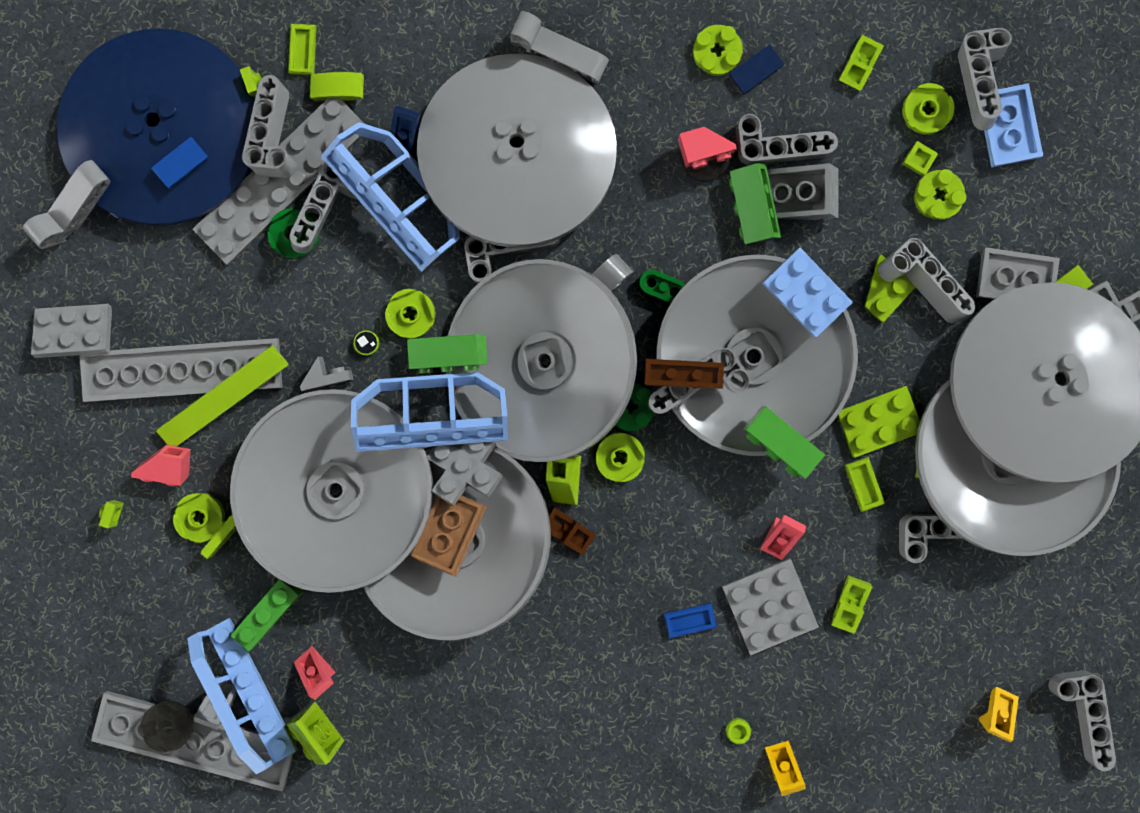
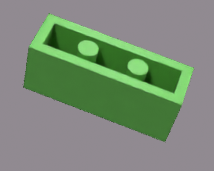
[729,163,781,245]
[407,334,488,374]
[743,406,825,479]
[230,579,304,652]

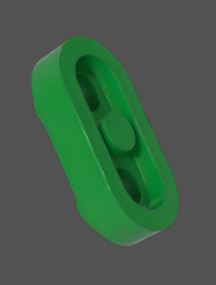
[639,270,685,304]

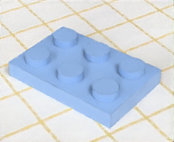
[983,83,1043,168]
[762,248,853,338]

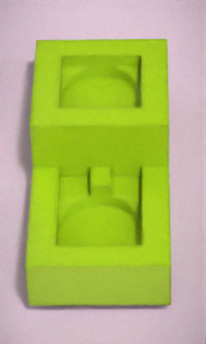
[839,35,884,91]
[310,72,364,102]
[831,575,872,634]

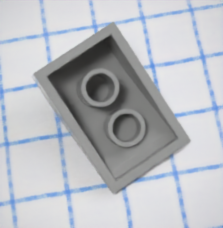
[767,163,838,220]

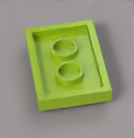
[838,386,920,458]

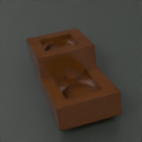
[548,505,596,555]

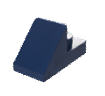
[388,106,421,156]

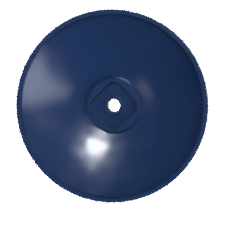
[57,28,255,226]

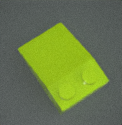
[287,702,344,765]

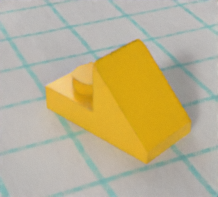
[979,687,1019,742]
[765,741,806,796]

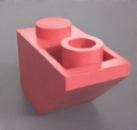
[678,127,737,169]
[131,445,191,486]

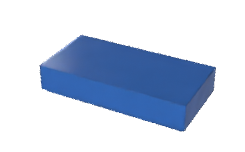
[151,137,209,189]
[663,603,717,638]

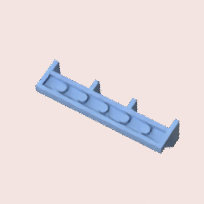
[320,122,460,272]
[351,372,508,452]
[187,618,298,774]

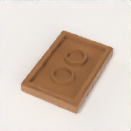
[410,495,487,577]

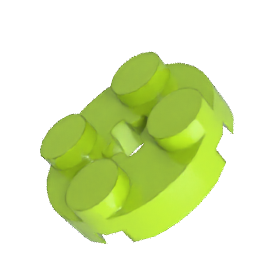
[693,25,743,76]
[902,83,954,135]
[914,169,966,220]
[385,289,436,339]
[596,433,645,482]
[173,493,225,543]

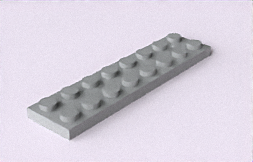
[193,98,364,265]
[80,338,283,402]
[91,691,297,791]

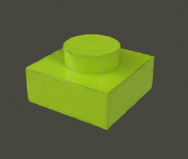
[240,66,262,98]
[902,141,938,177]
[99,500,124,528]

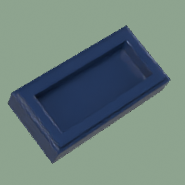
[729,44,784,95]

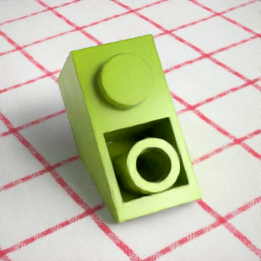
[546,455,581,505]

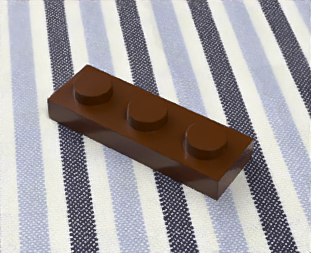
[644,359,724,389]

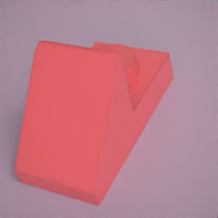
[760,515,806,560]
[294,646,336,700]

